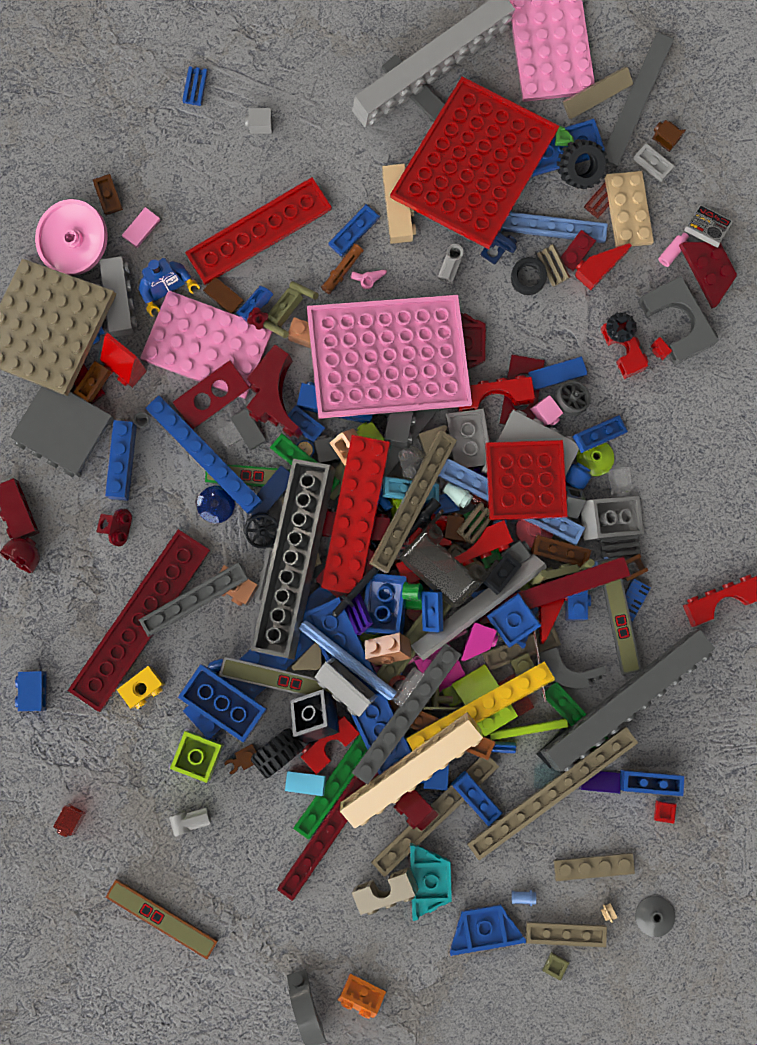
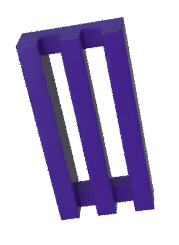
[346,594,373,635]

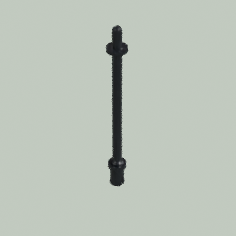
[332,497,441,617]

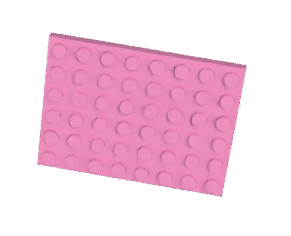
[307,295,472,419]

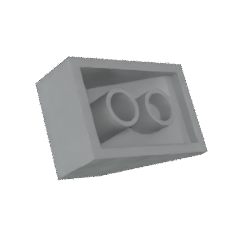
[581,496,644,540]

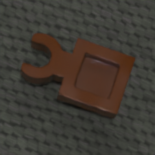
[224,743,257,774]

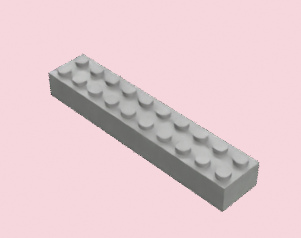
[352,0,515,128]

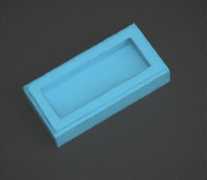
[285,771,326,796]

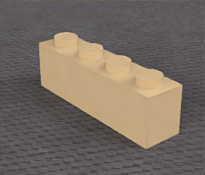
[382,164,416,244]

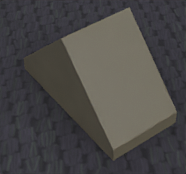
[418,425,447,456]
[291,642,322,671]

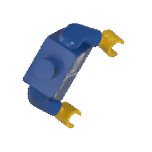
[139,258,200,317]

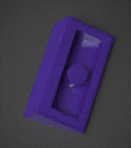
[579,771,621,794]

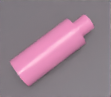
[658,232,689,267]

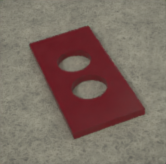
[499,354,545,425]
[173,360,250,430]

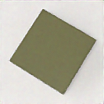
[542,952,569,981]

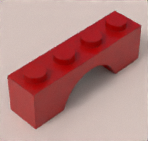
[458,375,535,412]
[683,574,757,627]

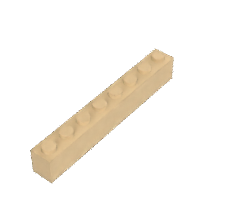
[340,712,483,828]

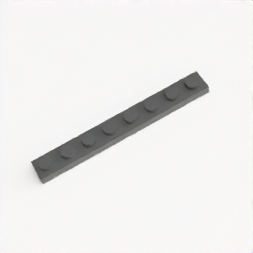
[352,644,461,785]

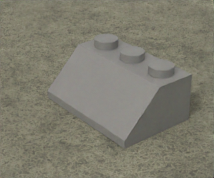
[315,657,378,717]

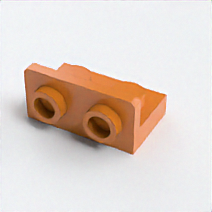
[338,974,386,1019]

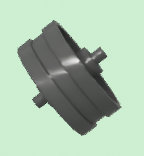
[554,380,591,417]

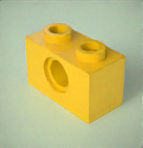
[117,666,165,709]

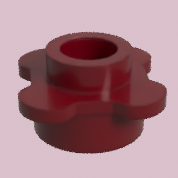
[247,307,268,330]

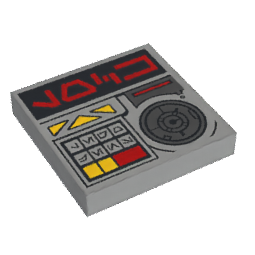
[684,204,733,248]

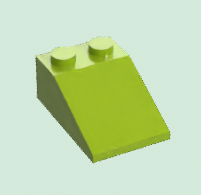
[452,664,518,737]

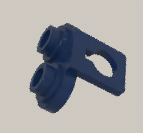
[480,230,517,265]

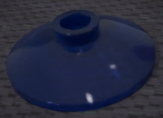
[197,486,235,524]

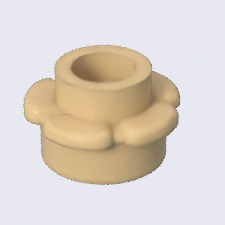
[601,903,618,923]

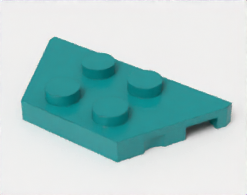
[410,843,452,921]

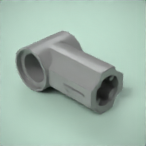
[437,244,464,284]
[169,808,211,836]

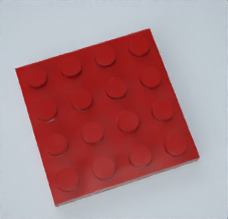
[485,440,568,520]

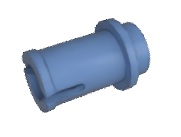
[512,890,536,906]

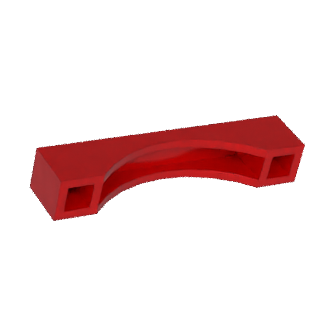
[396,520,513,584]

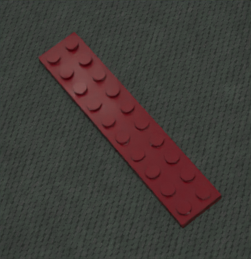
[67,529,210,712]

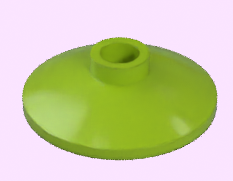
[576,443,614,477]

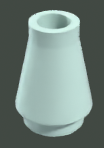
[443,482,473,508]

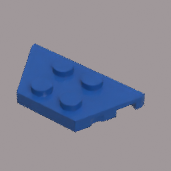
[450,904,526,956]

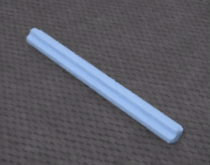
[299,621,397,700]

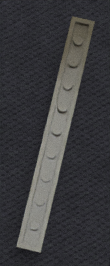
[467,726,638,860]

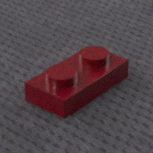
[561,230,596,272]

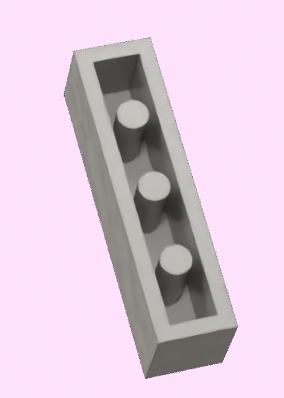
[100,256,137,337]

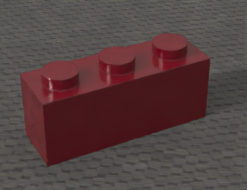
[0,478,40,539]

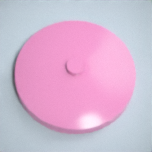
[35,199,108,276]

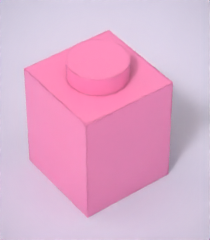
[530,395,563,427]

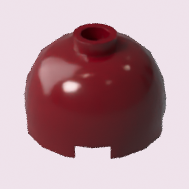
[0,537,40,573]

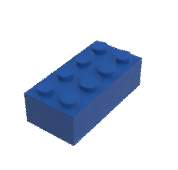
[178,664,268,742]

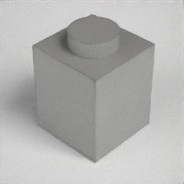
[245,108,272,134]

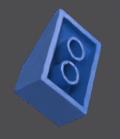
[362,574,407,636]

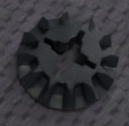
[606,312,637,342]

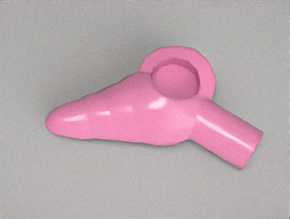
[351,270,387,289]

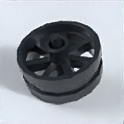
[244,512,278,549]

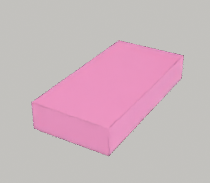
[122,207,161,248]

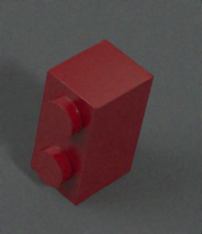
[394,789,439,831]

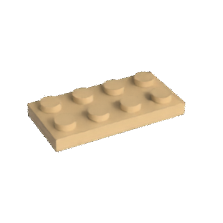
[605,171,654,247]

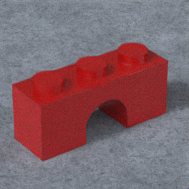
[600,322,648,379]
[301,716,360,775]

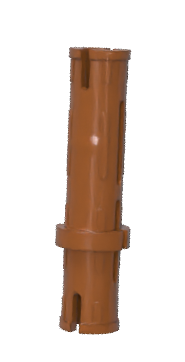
[321,244,364,295]

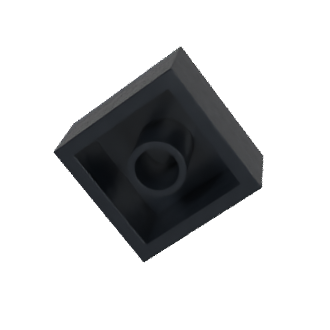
[290,689,340,744]

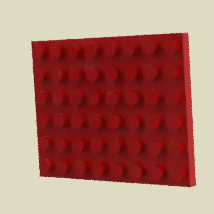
[390,76,560,249]

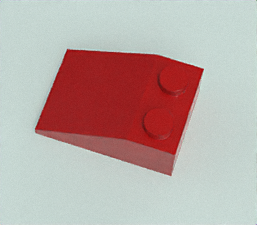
[100,333,147,388]

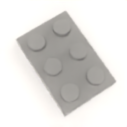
[446,408,489,469]

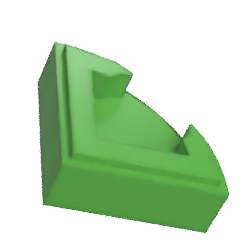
[555,126,574,146]

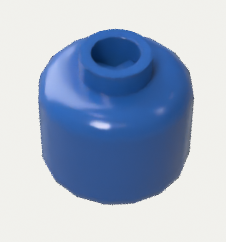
[565,462,592,490]

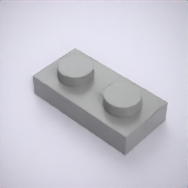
[633,143,674,182]

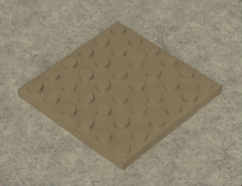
[0,259,116,396]

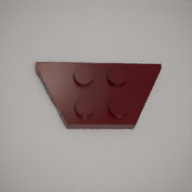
[679,242,737,309]
[460,312,486,370]

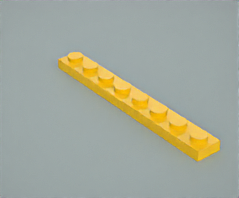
[406,661,555,751]

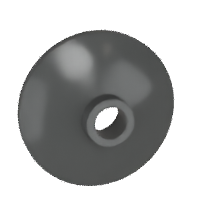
[635,896,675,937]

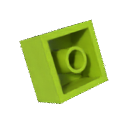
[170,730,224,783]

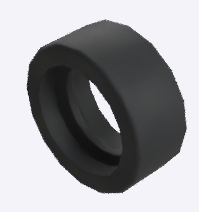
[511,257,547,295]

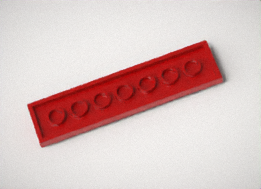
[185,177,332,285]
[321,435,391,594]

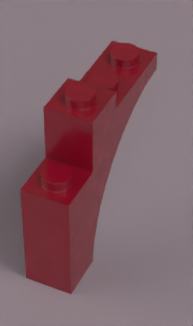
[246,345,303,439]

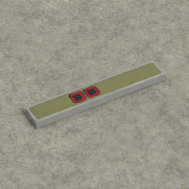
[219,656,333,696]

